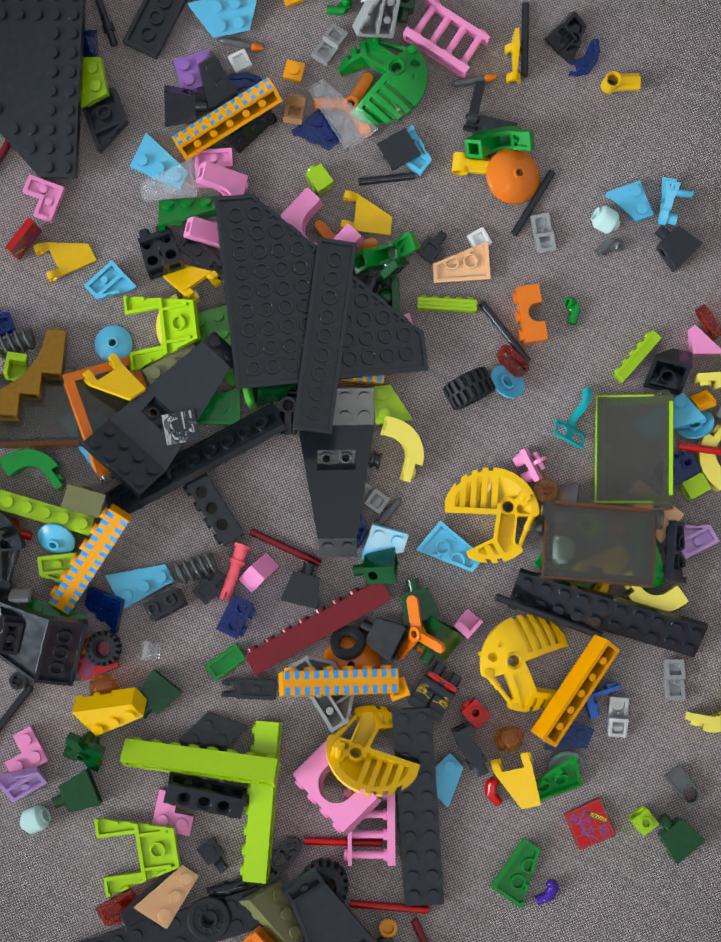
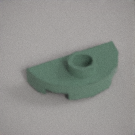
[547,751,586,772]

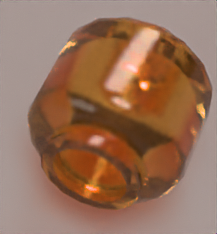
[532,478,559,504]
[89,673,118,696]
[494,724,524,754]

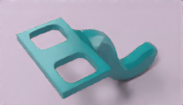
[553,386,593,449]

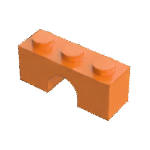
[512,283,548,346]

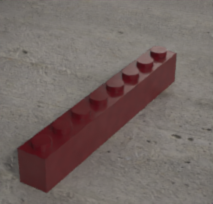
[244,583,392,676]

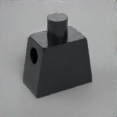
[164,85,206,127]
[655,225,703,272]
[281,562,320,609]
[360,618,410,661]

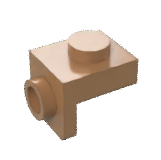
[283,93,306,125]

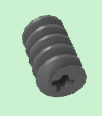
[0,325,35,359]
[174,551,218,584]

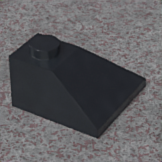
[643,348,692,395]

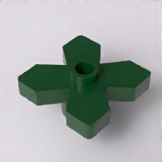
[63,731,106,772]

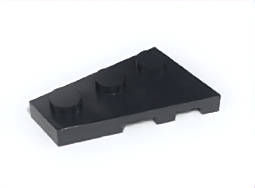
[198,54,238,113]
[663,520,687,584]
[119,872,182,933]

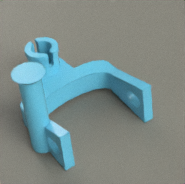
[658,176,694,225]

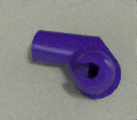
[535,879,559,905]

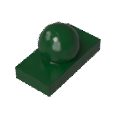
[378,277,400,312]

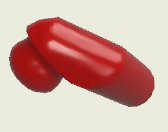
[10,518,33,540]
[484,776,503,807]

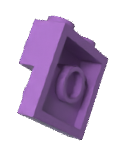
[173,49,210,96]

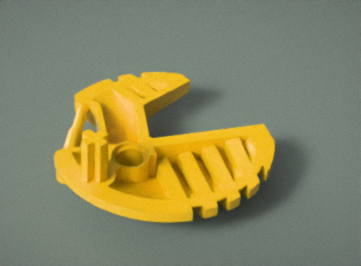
[445,467,539,564]
[477,614,568,712]
[326,705,420,797]

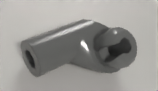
[595,238,625,257]

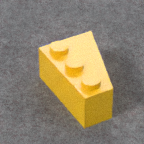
[72,687,147,736]

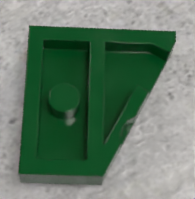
[378,258,410,287]

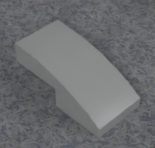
[311,23,348,67]
[529,212,557,253]
[362,482,390,514]
[8,587,34,603]
[664,659,686,701]
[607,694,629,738]

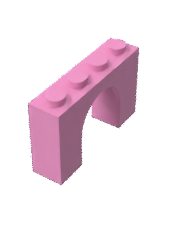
[183,161,249,249]
[280,187,364,249]
[292,741,382,834]

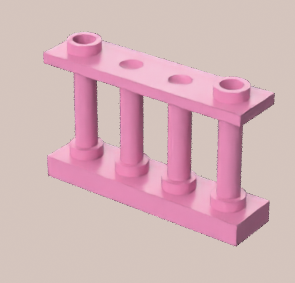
[402,0,490,79]
[344,788,396,866]

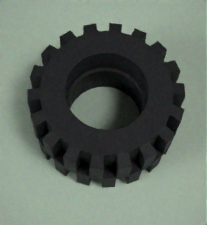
[442,367,496,410]
[301,858,349,902]

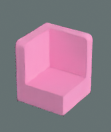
[452,609,483,639]

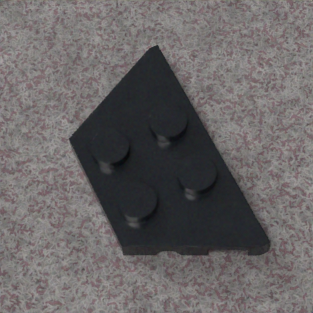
[83,88,129,153]
[180,712,248,777]

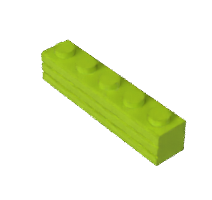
[417,295,477,313]
[613,330,662,383]

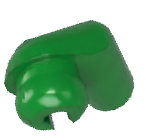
[327,0,352,16]
[564,297,581,325]

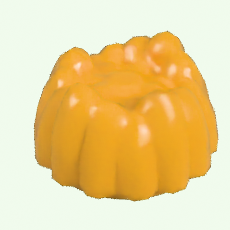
[379,918,397,938]

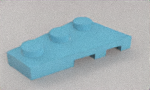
[130,133,190,191]
[636,393,706,440]
[416,521,481,572]
[105,564,175,609]

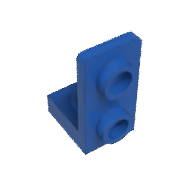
[584,681,622,719]

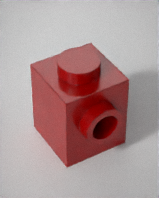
[460,698,492,729]

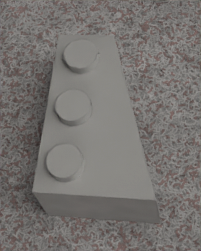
[352,0,400,38]

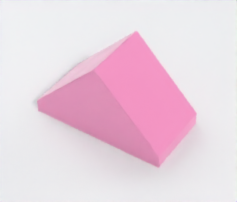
[688,325,721,357]
[239,553,280,593]

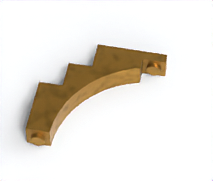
[0,328,68,421]

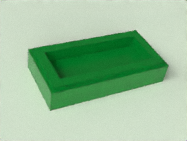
[205,643,247,682]

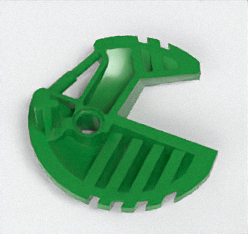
[338,37,428,126]

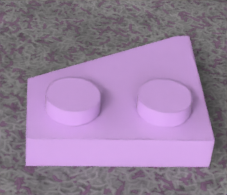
[682,525,720,559]
[0,767,47,802]

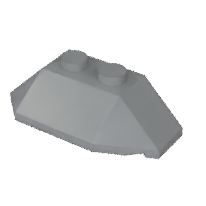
[290,655,354,733]

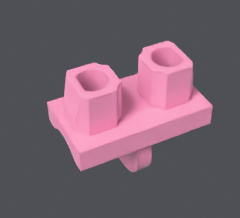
[512,448,547,483]

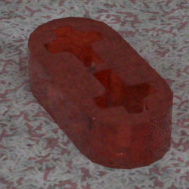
[695,304,721,340]
[496,345,529,378]

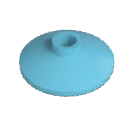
[95,325,133,362]
[490,365,525,399]
[676,410,715,439]
[37,523,75,554]

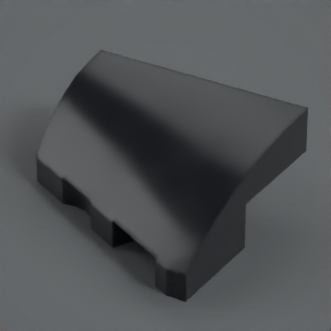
[544,11,587,64]

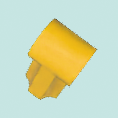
[601,71,641,94]
[452,152,490,176]

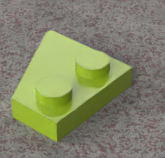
[373,385,412,425]
[37,552,77,584]

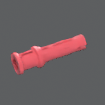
[219,542,251,601]

